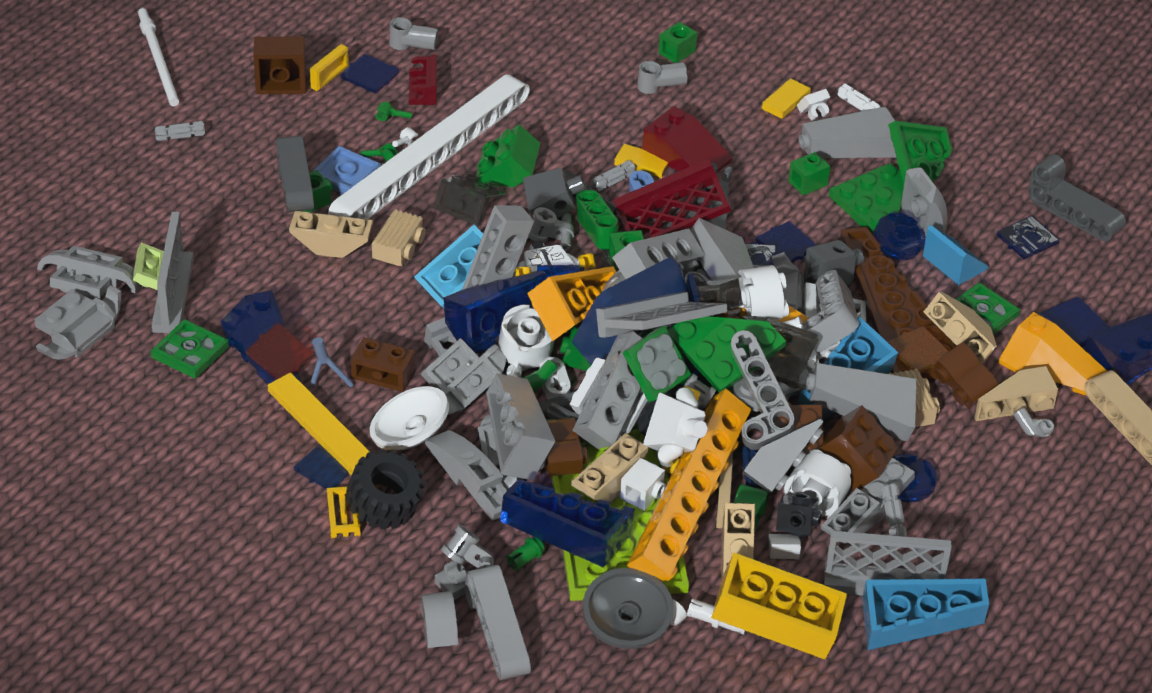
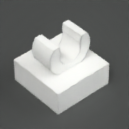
[797,89,830,121]

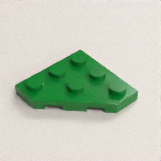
[888,121,952,187]
[829,163,904,240]
[668,316,786,393]

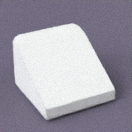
[768,534,801,559]

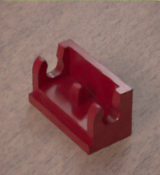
[409,54,436,105]

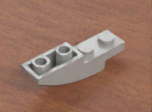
[425,430,517,521]
[821,458,915,544]

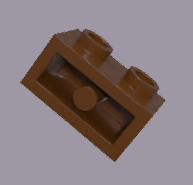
[351,337,415,392]

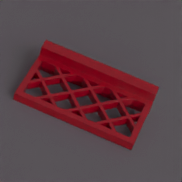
[613,159,731,239]

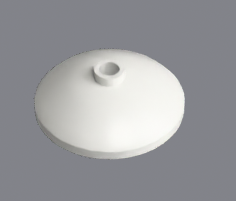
[370,386,449,450]

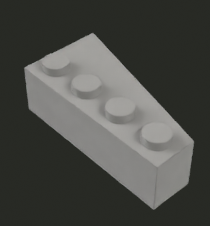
[486,373,555,480]

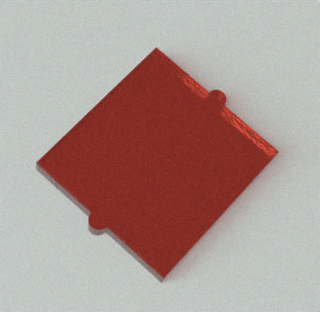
[246,323,313,380]

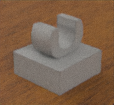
[435,561,468,600]

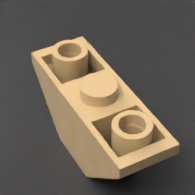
[289,211,373,258]
[923,292,997,364]
[571,433,648,503]
[721,503,755,578]

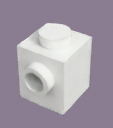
[620,458,666,511]

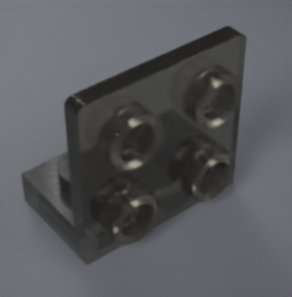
[433,173,507,226]
[754,317,818,390]

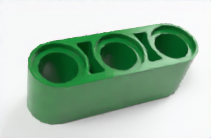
[576,190,618,250]

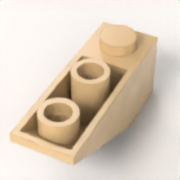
[974,366,1058,421]

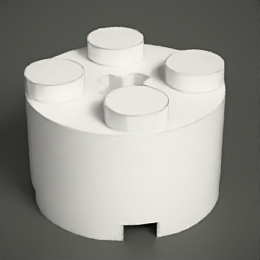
[736,265,789,322]
[498,305,555,371]
[784,450,851,518]

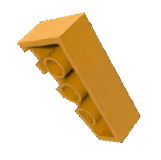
[527,266,616,341]

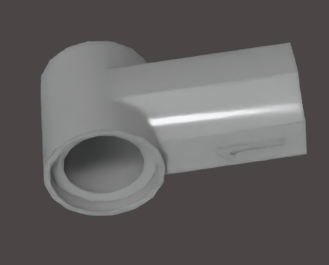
[389,17,438,50]
[637,61,688,94]

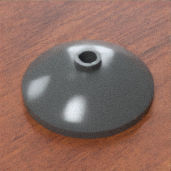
[582,568,674,649]

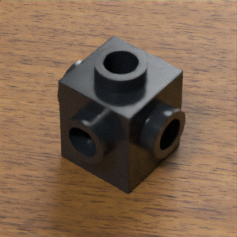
[776,493,822,537]

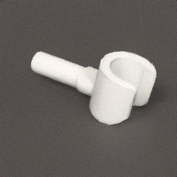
[392,127,418,147]

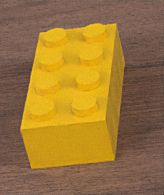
[711,552,847,659]

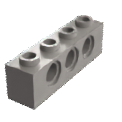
[460,205,534,307]
[612,229,705,279]
[572,331,642,449]

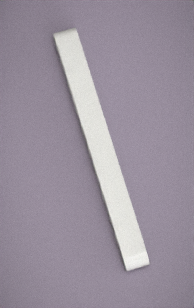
[328,74,530,219]

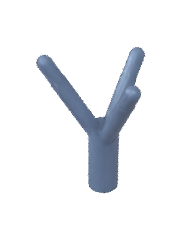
[310,337,354,387]

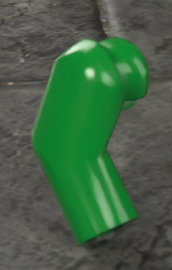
[523,360,557,394]

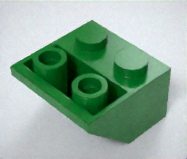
[475,124,540,187]

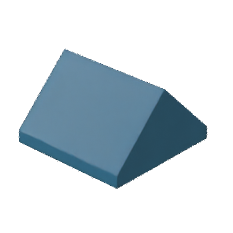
[923,224,989,285]

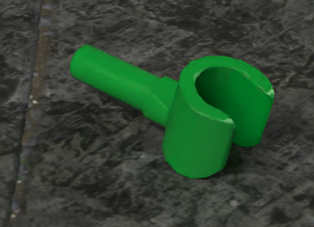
[375,101,412,121]
[361,143,398,162]

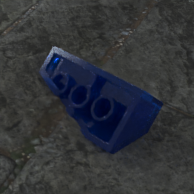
[221,290,301,385]

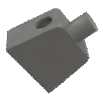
[523,168,586,218]
[803,240,864,292]

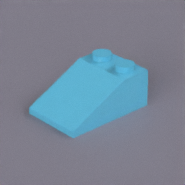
[414,225,483,309]

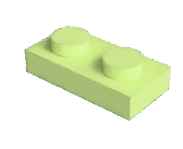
[133,243,164,290]

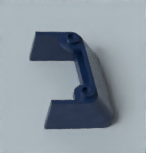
[572,257,691,365]

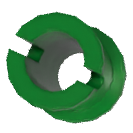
[506,537,545,571]

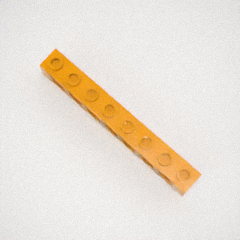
[627,389,751,582]

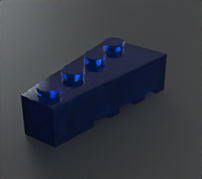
[1085,313,1152,385]
[500,479,635,568]

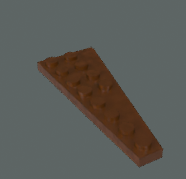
[840,227,956,380]

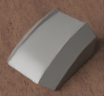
[900,168,948,243]

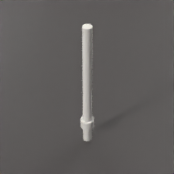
[138,8,179,106]

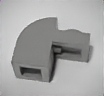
[420,591,459,648]

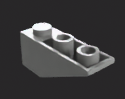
[742,419,823,493]

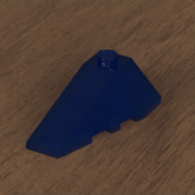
[443,271,546,354]

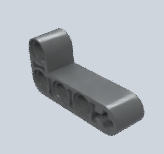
[276,135,314,212]
[1028,154,1126,241]

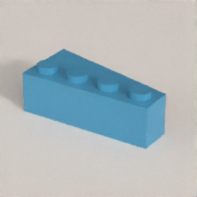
[797,316,898,421]
[862,579,989,650]

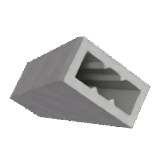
[799,107,897,158]
[690,218,754,293]
[806,363,917,441]

